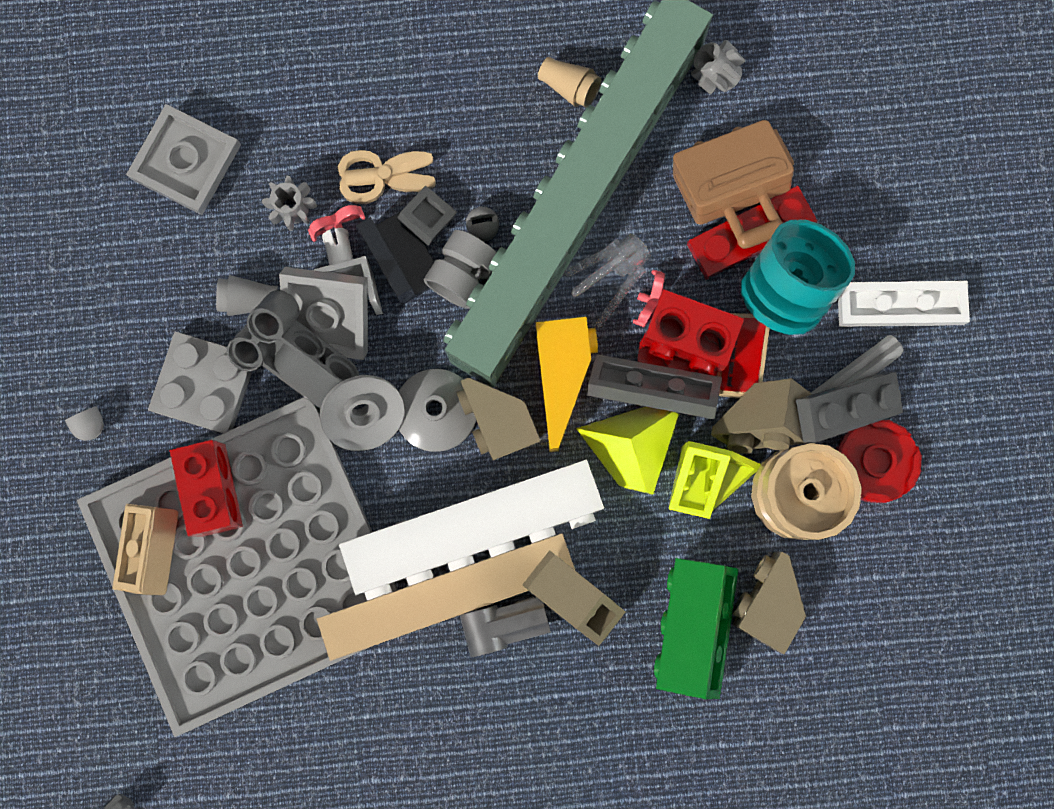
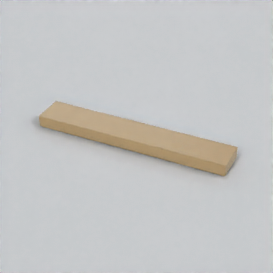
[316,533,575,661]

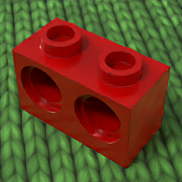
[642,289,744,375]
[169,440,243,537]

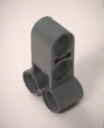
[227,290,359,408]

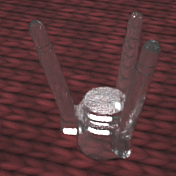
[564,233,651,328]

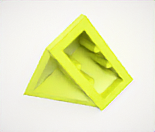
[576,407,679,495]
[669,441,761,519]

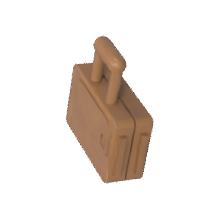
[673,120,794,249]

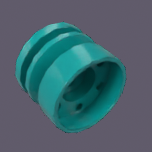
[741,220,855,335]

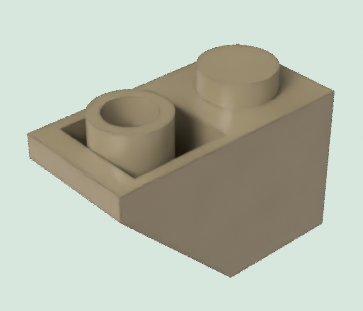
[456,378,540,460]
[711,378,812,454]
[523,550,626,646]
[732,552,806,654]

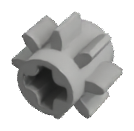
[691,39,745,94]
[262,176,317,231]

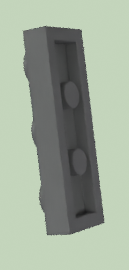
[587,354,722,419]
[796,372,903,443]

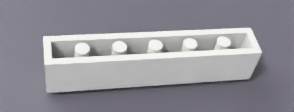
[339,460,604,601]

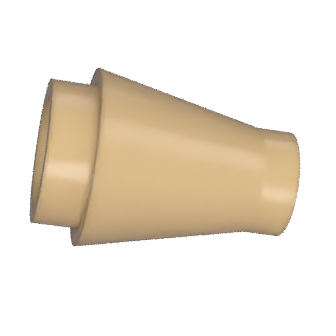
[538,57,601,108]

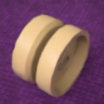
[751,443,862,540]

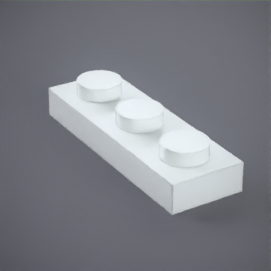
[838,281,970,327]

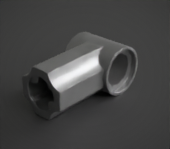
[460,597,551,657]

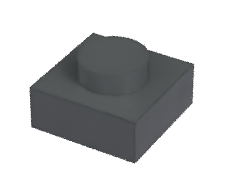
[397,185,457,246]

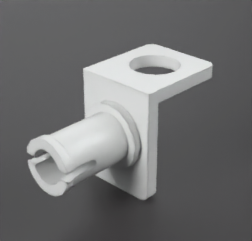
[314,228,383,315]

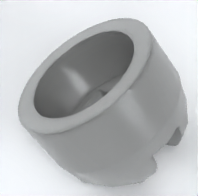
[466,206,499,242]
[65,406,104,441]

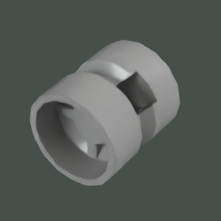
[424,230,497,309]

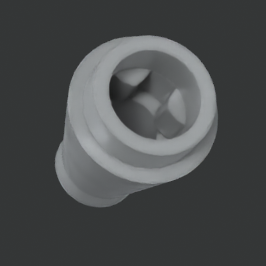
[216,275,278,316]

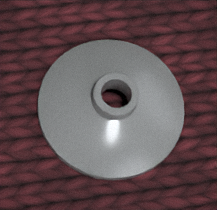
[399,369,476,452]
[320,375,405,451]

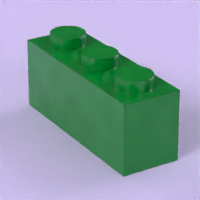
[654,558,739,699]

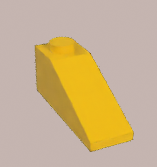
[536,317,598,452]

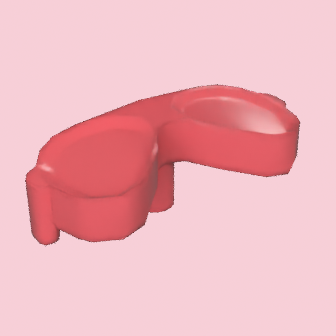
[308,205,366,242]
[633,270,665,327]

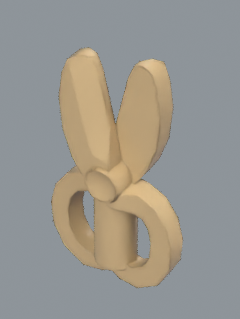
[338,150,436,204]

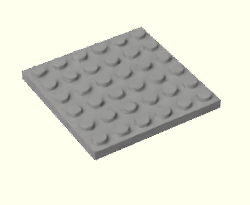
[77,397,398,737]

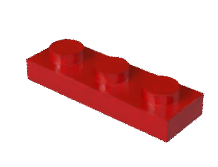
[687,185,818,280]

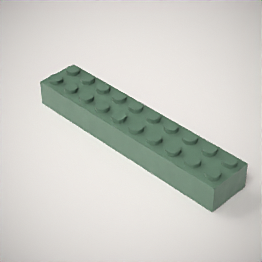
[443,0,713,388]

